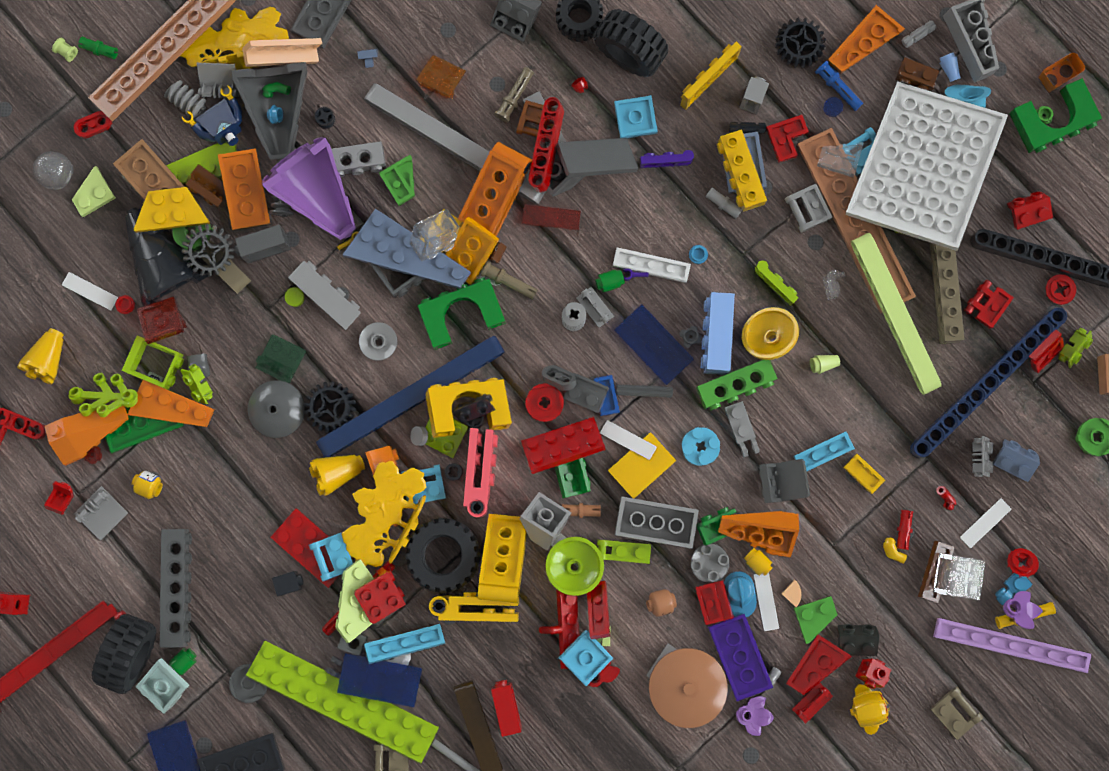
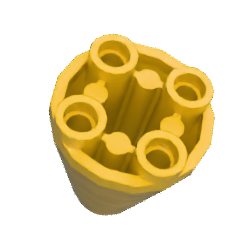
[17,328,64,385]
[309,455,365,496]

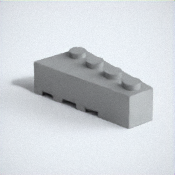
[943,0,999,83]

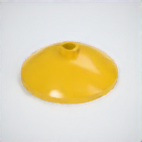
[742,307,799,360]

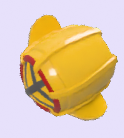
[850,684,890,735]

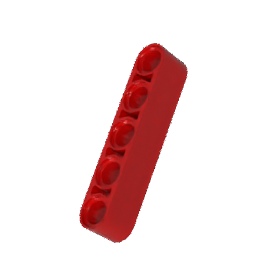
[528,97,564,193]

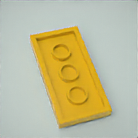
[680,41,742,110]

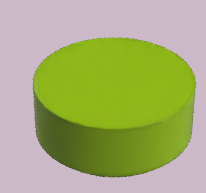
[285,287,305,307]

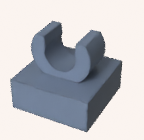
[357,49,378,68]

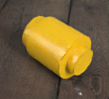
[744,547,773,576]

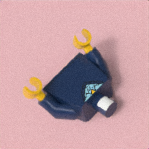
[182,85,242,146]

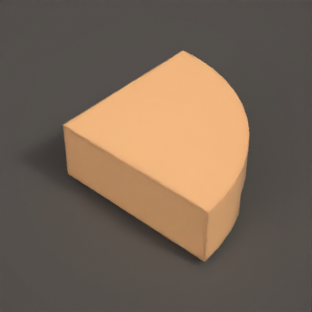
[781,580,801,607]

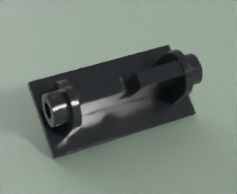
[452,393,496,423]

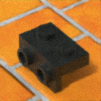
[838,624,880,656]

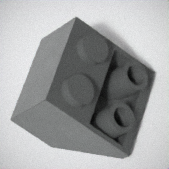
[490,0,542,42]

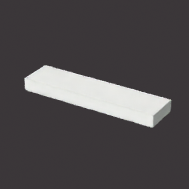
[612,247,691,283]

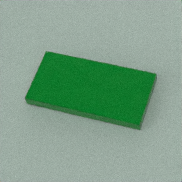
[105,390,184,454]

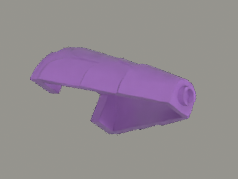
[262,137,356,240]

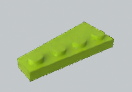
[166,142,237,184]

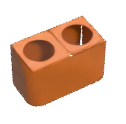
[1038,53,1085,93]

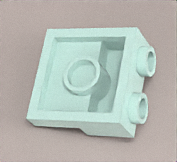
[136,658,189,714]

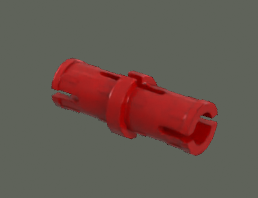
[896,510,914,550]

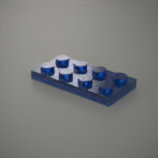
[337,653,422,707]

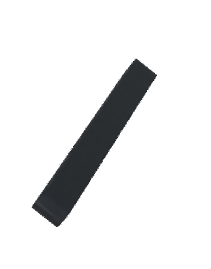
[970,229,1109,288]

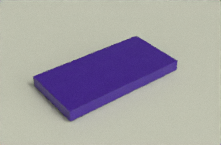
[708,613,774,701]

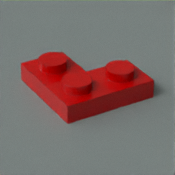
[766,115,809,163]

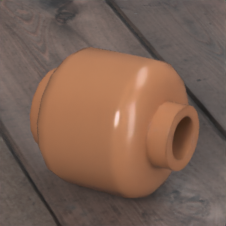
[646,589,677,617]

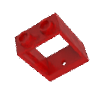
[491,680,522,737]

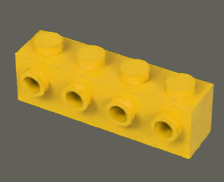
[717,129,767,212]

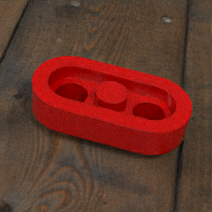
[74,111,112,139]

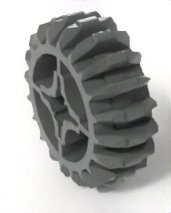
[182,224,235,276]

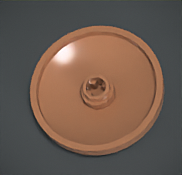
[649,648,728,728]

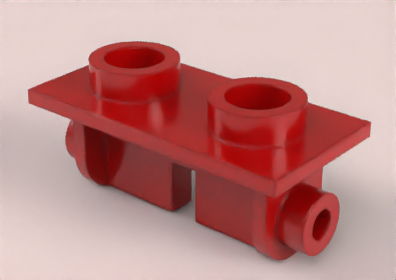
[792,683,833,724]

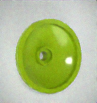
[546,537,604,596]

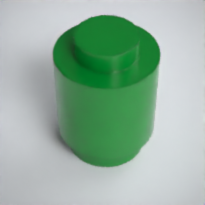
[595,269,625,293]
[169,648,197,676]

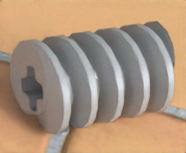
[164,80,206,121]
[562,302,586,331]

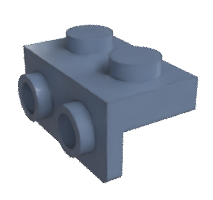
[993,439,1040,482]

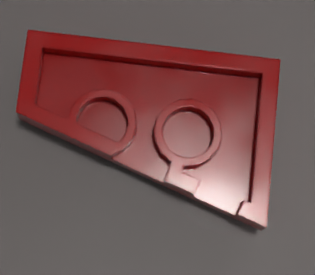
[786,635,852,695]

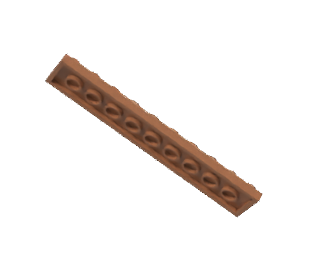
[88,0,236,121]
[797,128,916,314]

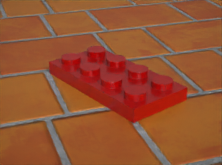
[521,417,606,474]
[270,508,355,588]

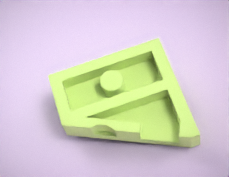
[72,166,116,217]

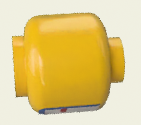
[132,471,163,499]

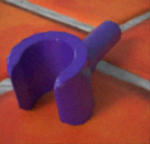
[623,268,649,281]

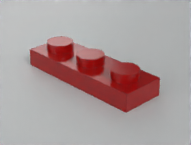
[587,581,610,639]

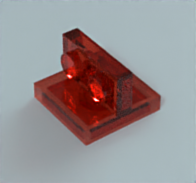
[137,296,187,344]

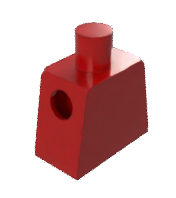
[0,592,30,615]

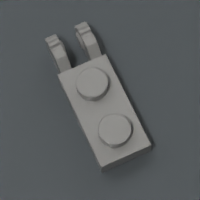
[724,401,760,458]

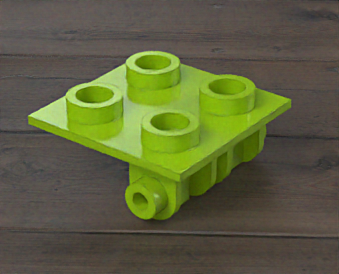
[425,418,469,458]

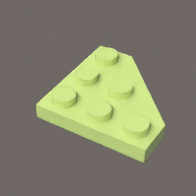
[335,559,374,643]

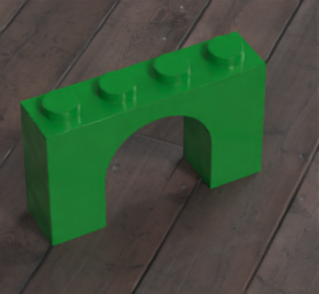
[1009,78,1102,153]
[418,278,506,350]

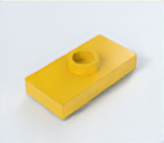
[843,454,885,494]

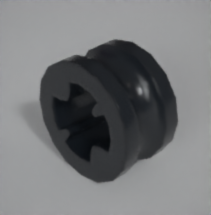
[445,463,463,480]

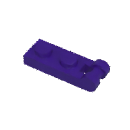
[640,150,694,168]

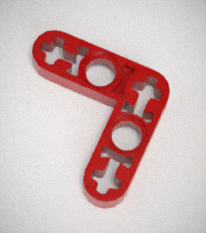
[0,408,46,445]

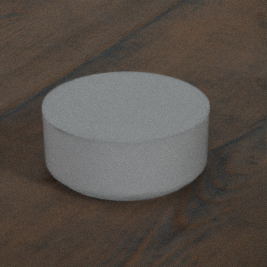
[410,426,428,446]

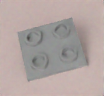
[197,62,239,98]
[972,436,993,477]
[74,486,128,541]

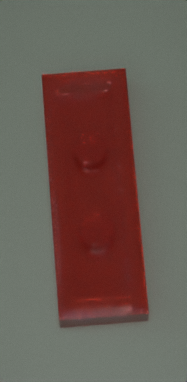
[522,204,581,231]

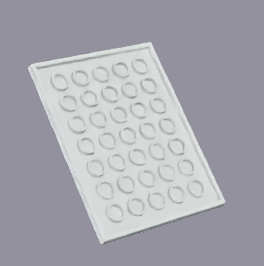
[846,81,1008,251]

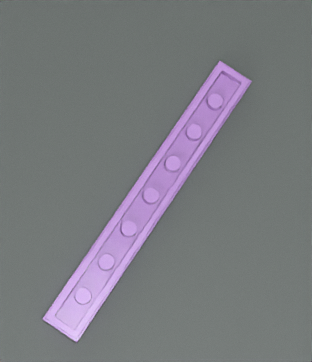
[933,618,1091,673]

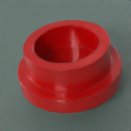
[115,295,135,314]

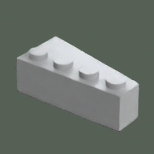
[288,261,361,330]

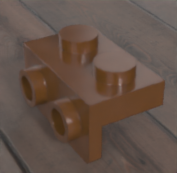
[186,164,225,207]

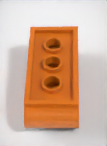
[458,142,532,236]

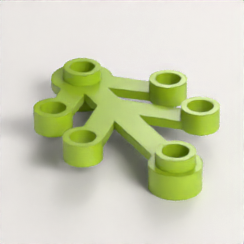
[68,373,138,417]

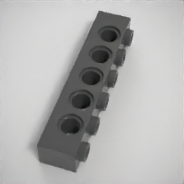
[160,529,192,648]

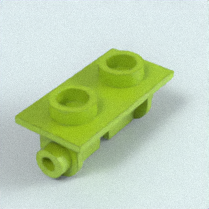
[1058,328,1093,368]
[180,364,213,404]

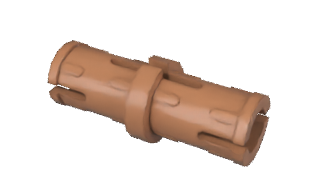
[562,503,601,518]

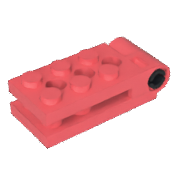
[463,428,498,518]

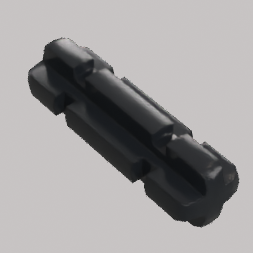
[729,122,766,134]

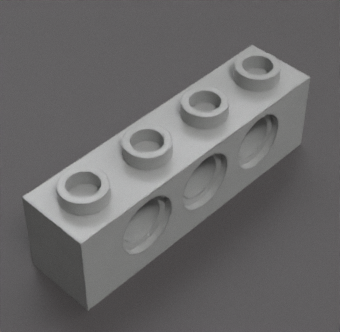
[331,141,386,177]

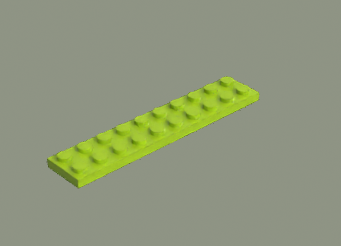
[246,641,439,764]

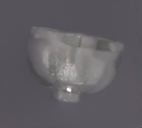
[33,151,73,190]

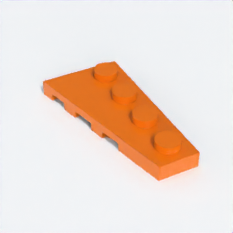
[827,5,905,74]
[127,380,215,427]

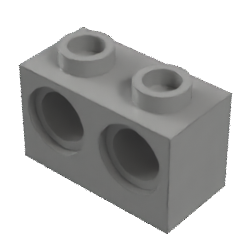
[739,77,769,115]

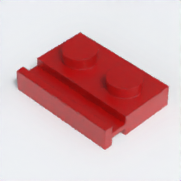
[1029,329,1064,373]
[695,580,734,625]

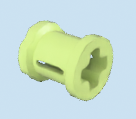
[52,38,78,62]

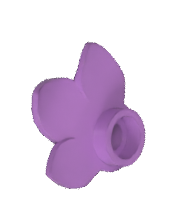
[1003,591,1043,629]
[736,696,774,736]

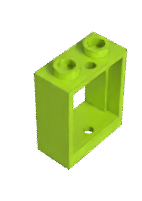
[121,335,184,390]

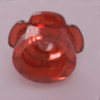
[83,446,102,464]

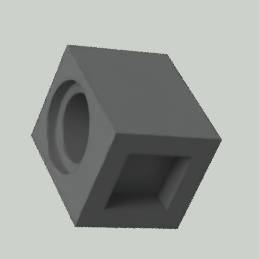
[337,634,369,656]

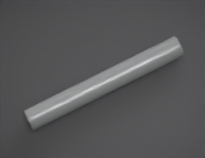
[431,739,480,771]

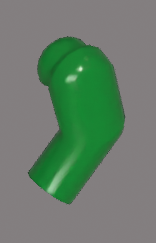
[262,82,291,98]

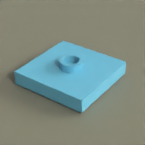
[614,95,658,138]
[558,630,613,686]

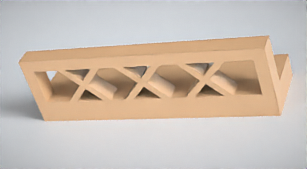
[242,38,322,67]

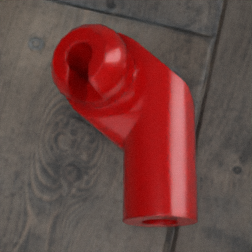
[936,486,956,511]

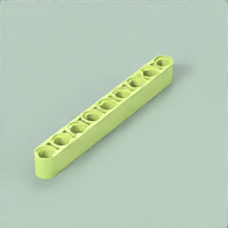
[851,233,941,395]

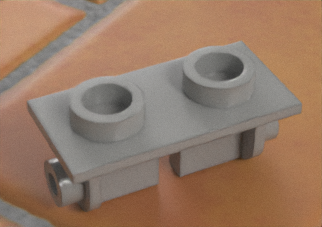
[576,287,614,328]

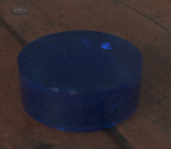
[823,97,843,117]

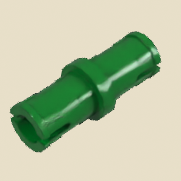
[78,36,118,60]

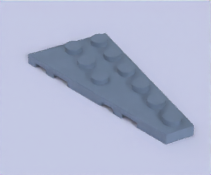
[343,209,471,289]

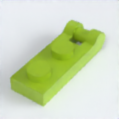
[755,260,798,306]
[597,539,651,564]

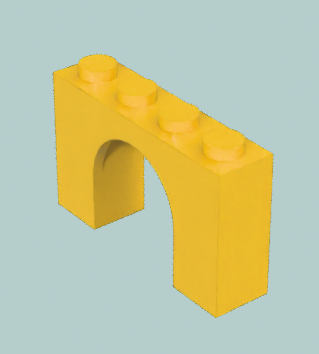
[425,378,512,438]

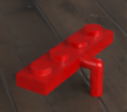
[539,590,579,669]

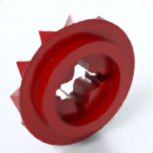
[1045,274,1076,305]
[1007,548,1039,578]

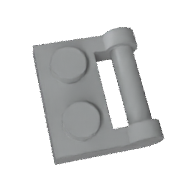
[785,184,832,233]

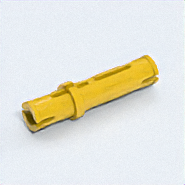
[995,602,1056,629]

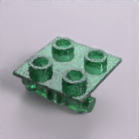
[255,334,307,383]

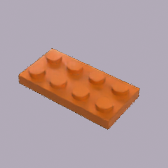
[218,148,270,231]

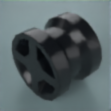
[315,107,336,129]

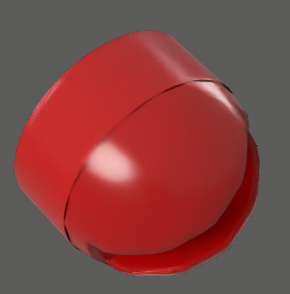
[571,77,588,93]

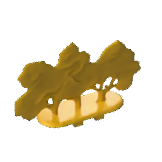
[180,7,289,70]
[341,461,427,567]

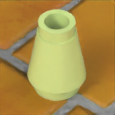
[810,355,840,374]

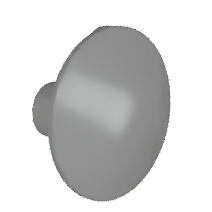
[690,544,729,583]

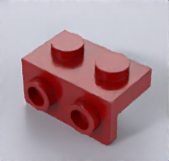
[1007,192,1053,230]

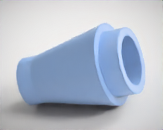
[939,52,961,82]

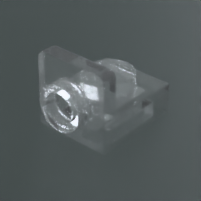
[823,270,846,300]

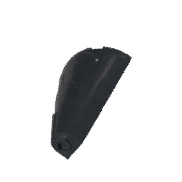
[125,207,213,312]

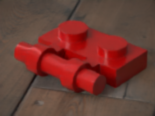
[964,280,1014,329]

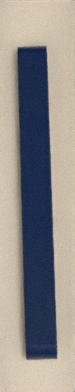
[910,307,1067,458]
[316,336,505,458]

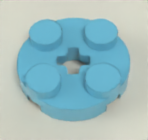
[681,427,720,466]

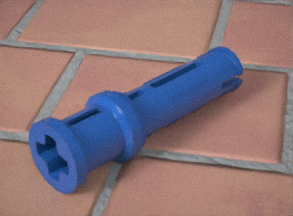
[815,61,864,111]

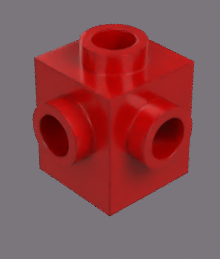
[855,658,891,689]

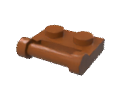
[516,100,556,143]

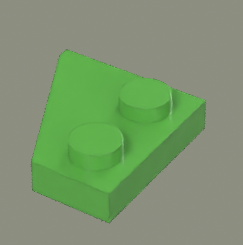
[379,155,415,206]
[794,596,837,644]

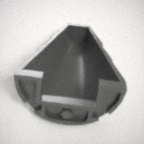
[232,62,308,163]

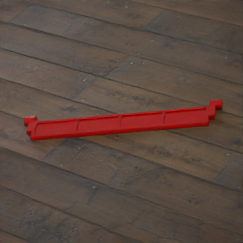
[0,601,126,712]

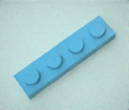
[364,624,445,664]

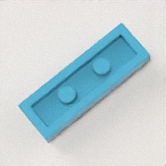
[793,432,855,471]

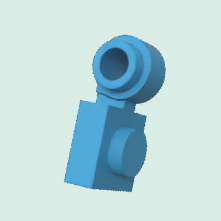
[995,573,1033,605]

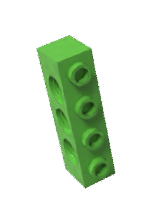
[696,360,777,411]

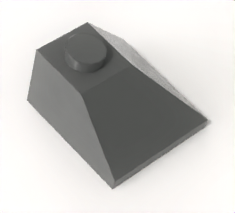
[529,150,585,197]

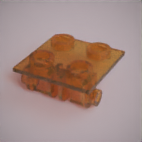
[416,55,466,99]

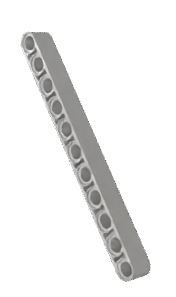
[364,83,547,205]

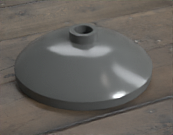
[248,381,305,438]

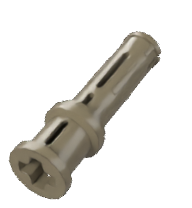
[494,67,534,123]
[481,261,538,300]

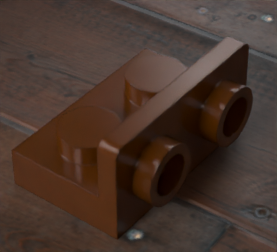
[895,57,939,91]

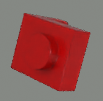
[44,481,74,515]

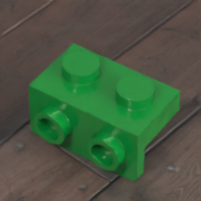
[555,458,591,499]
[696,507,736,546]

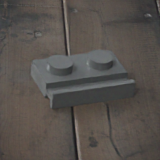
[563,373,610,413]

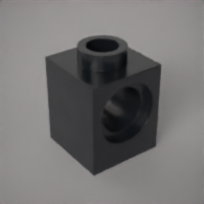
[272,571,304,597]

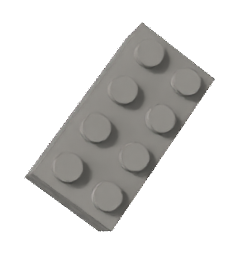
[614,497,699,549]

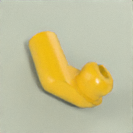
[883,537,907,564]

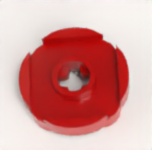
[525,383,564,422]

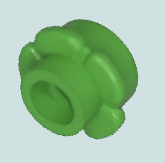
[1036,106,1053,124]

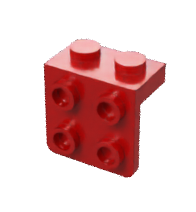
[354,567,406,624]

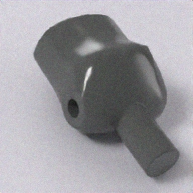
[187,354,210,384]

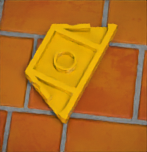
[134,187,210,233]

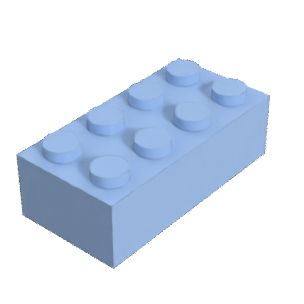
[700,292,735,375]

